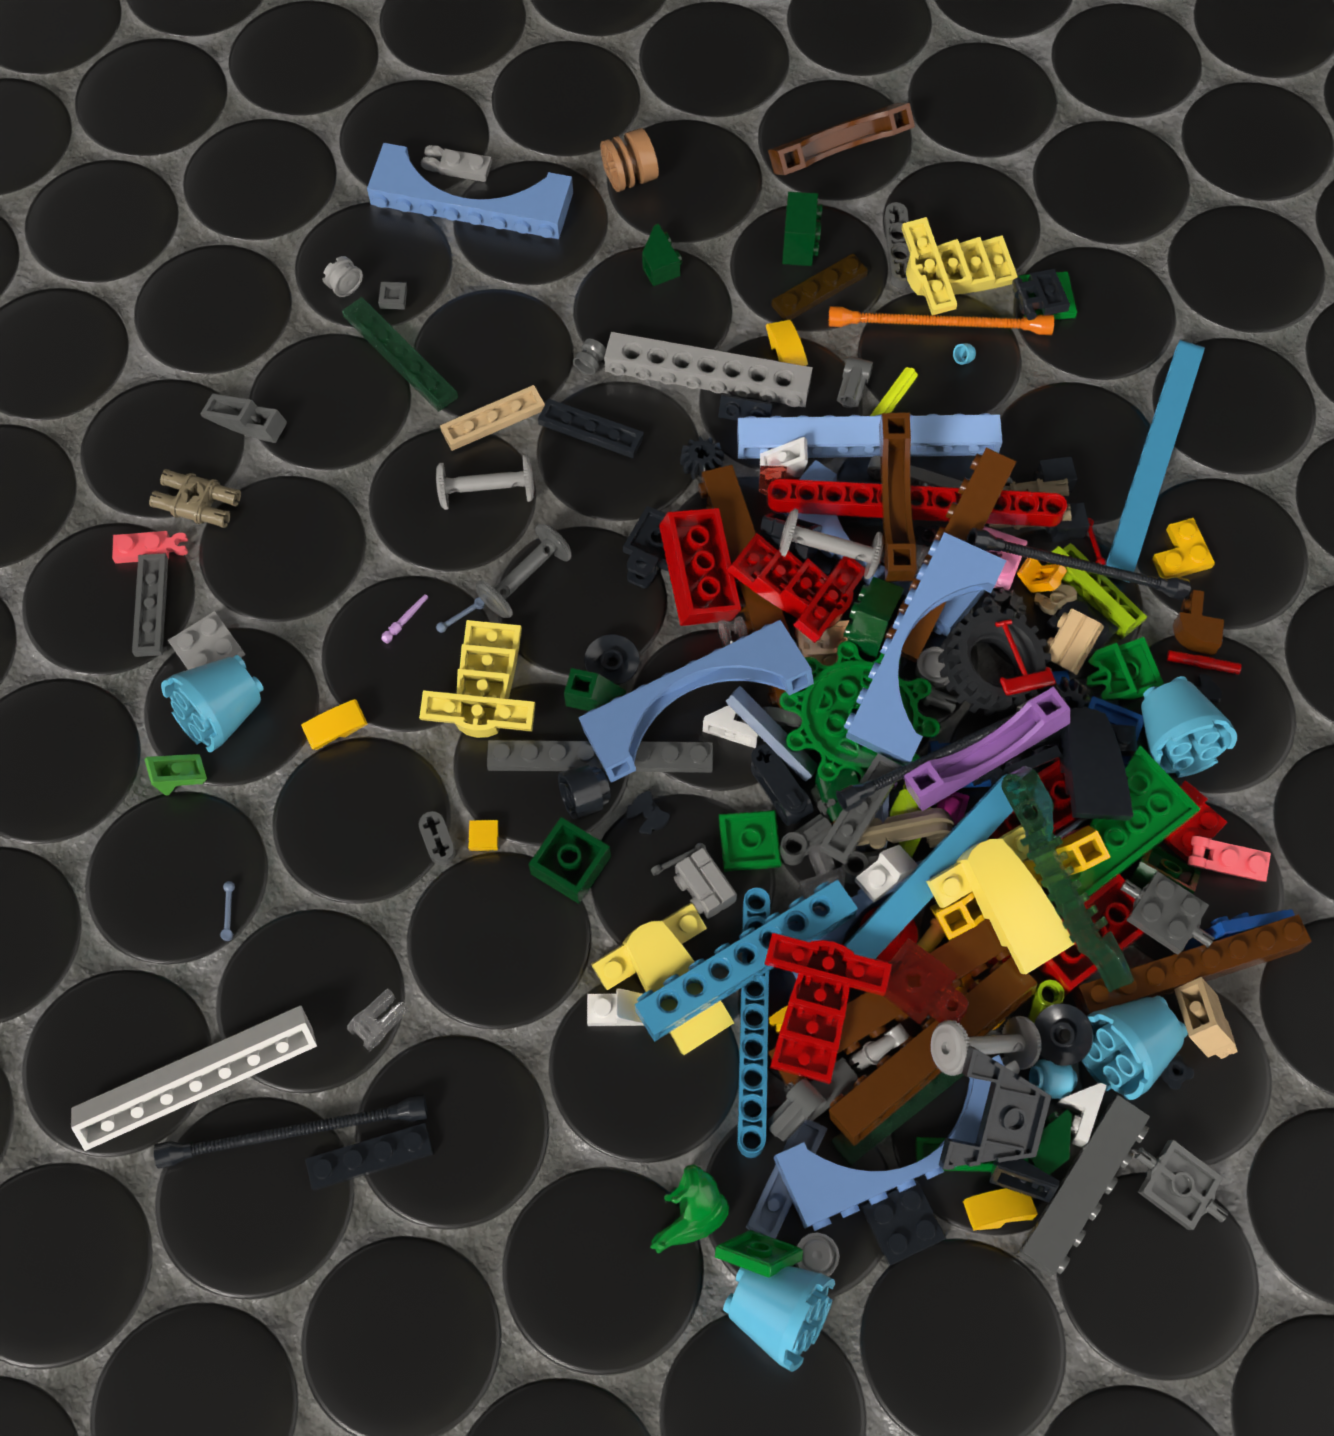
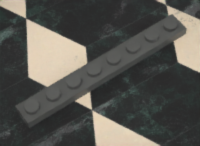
[487,740,713,773]

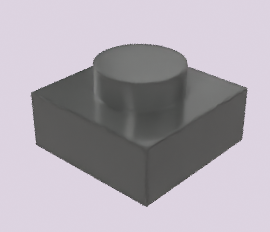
[378,282,407,309]

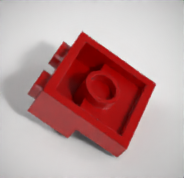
[1162,780,1227,863]

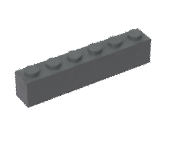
[1017,1095,1150,1277]

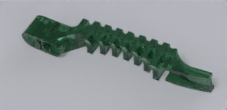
[1001,766,1134,992]

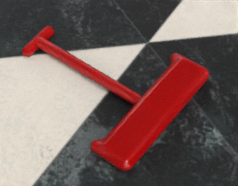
[995,619,1056,696]

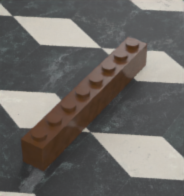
[884,447,1016,663]
[1071,914,1312,1016]
[829,957,1037,1146]

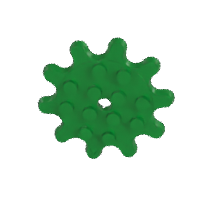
[779,641,940,782]

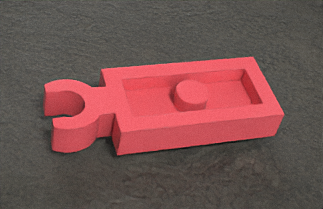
[112,531,188,564]

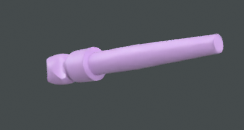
[381,594,428,644]

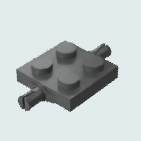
[1120,871,1215,955]
[1134,1140,1228,1230]

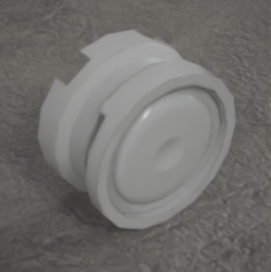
[322,256,363,297]
[915,647,950,690]
[795,1233,840,1276]

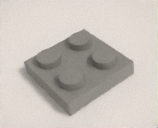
[168,611,245,670]

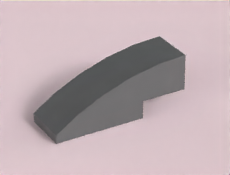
[201,394,287,443]

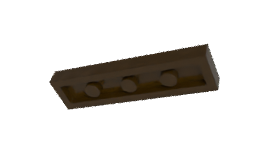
[772,253,868,321]

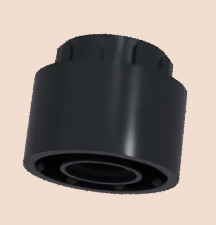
[558,764,611,819]

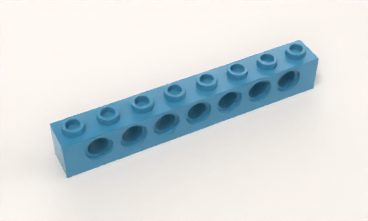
[635,880,858,1042]

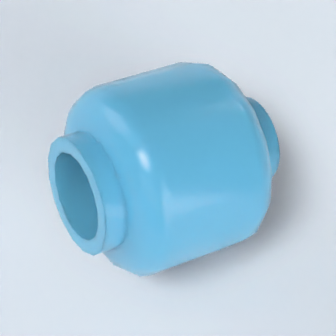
[1029,1059,1077,1099]

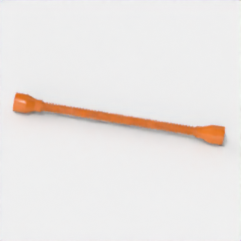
[828,306,1054,335]

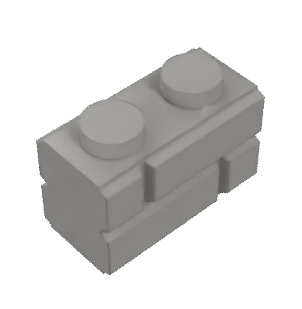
[674,848,737,919]

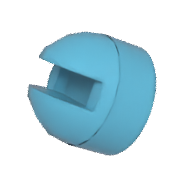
[953,343,976,365]

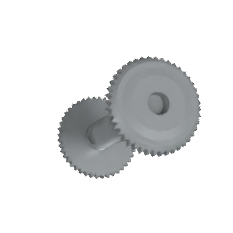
[436,455,534,510]
[779,509,884,579]
[931,1016,1041,1076]

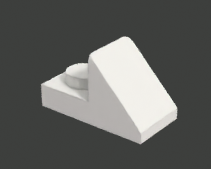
[760,437,808,480]
[703,705,759,748]
[855,845,918,903]
[587,989,644,1026]
[1057,1083,1107,1147]

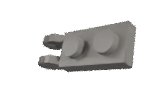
[421,145,492,182]

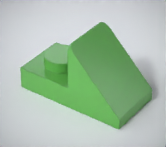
[144,754,207,796]

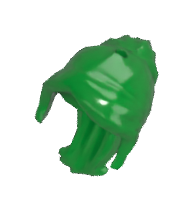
[650,1164,729,1253]

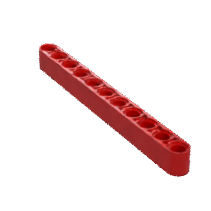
[768,479,1067,527]

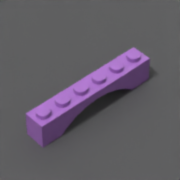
[904,687,1070,811]

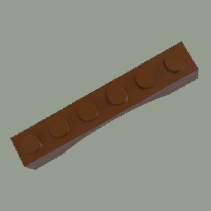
[768,103,915,175]
[879,413,917,581]

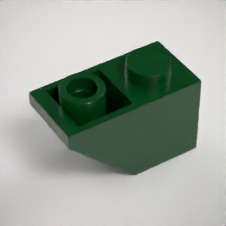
[642,224,682,287]
[564,668,626,711]
[1024,1109,1072,1175]

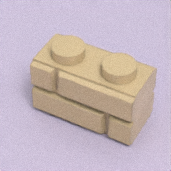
[1043,608,1104,675]

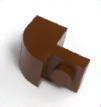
[1173,590,1224,656]

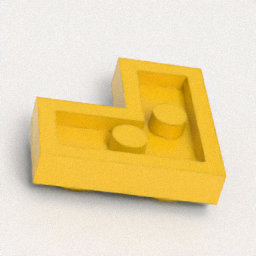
[1152,518,1215,578]

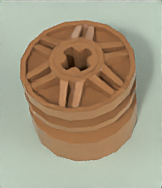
[600,128,658,192]

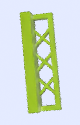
[1046,543,1147,639]

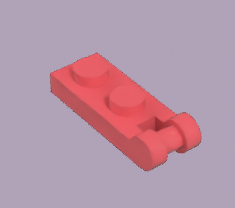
[1187,836,1271,882]

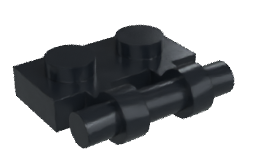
[1012,269,1070,320]

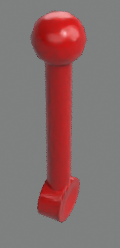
[1088,518,1106,565]

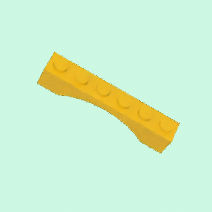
[930,826,1111,940]

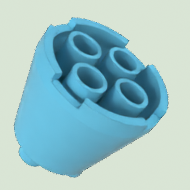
[161,655,263,752]
[1141,676,1237,777]
[1082,996,1188,1100]
[723,1266,835,1372]

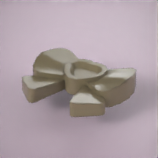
[1034,583,1077,615]

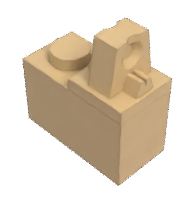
[1174,977,1238,1059]

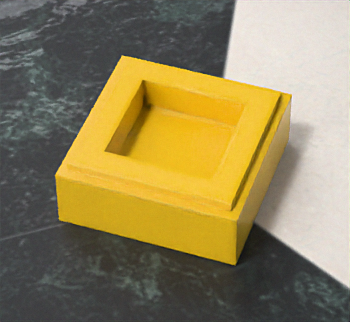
[468,820,499,851]

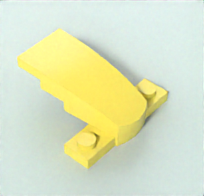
[902,217,1018,315]
[419,620,536,738]
[926,824,1075,974]
[591,903,734,1055]

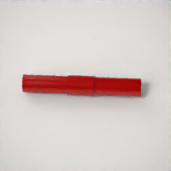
[1167,650,1242,674]

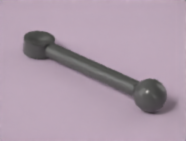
[651,843,706,876]

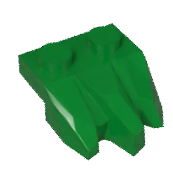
[1087,637,1164,700]

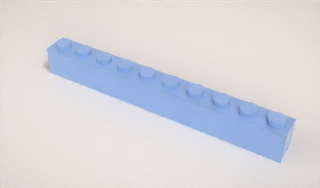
[737,413,1002,459]

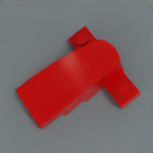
[727,533,865,643]
[765,933,892,1084]

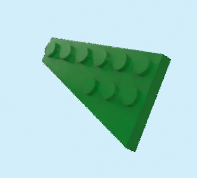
[1048,745,1200,914]

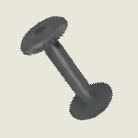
[476,524,571,618]

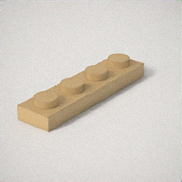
[440,385,545,451]

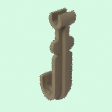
[854,808,955,851]

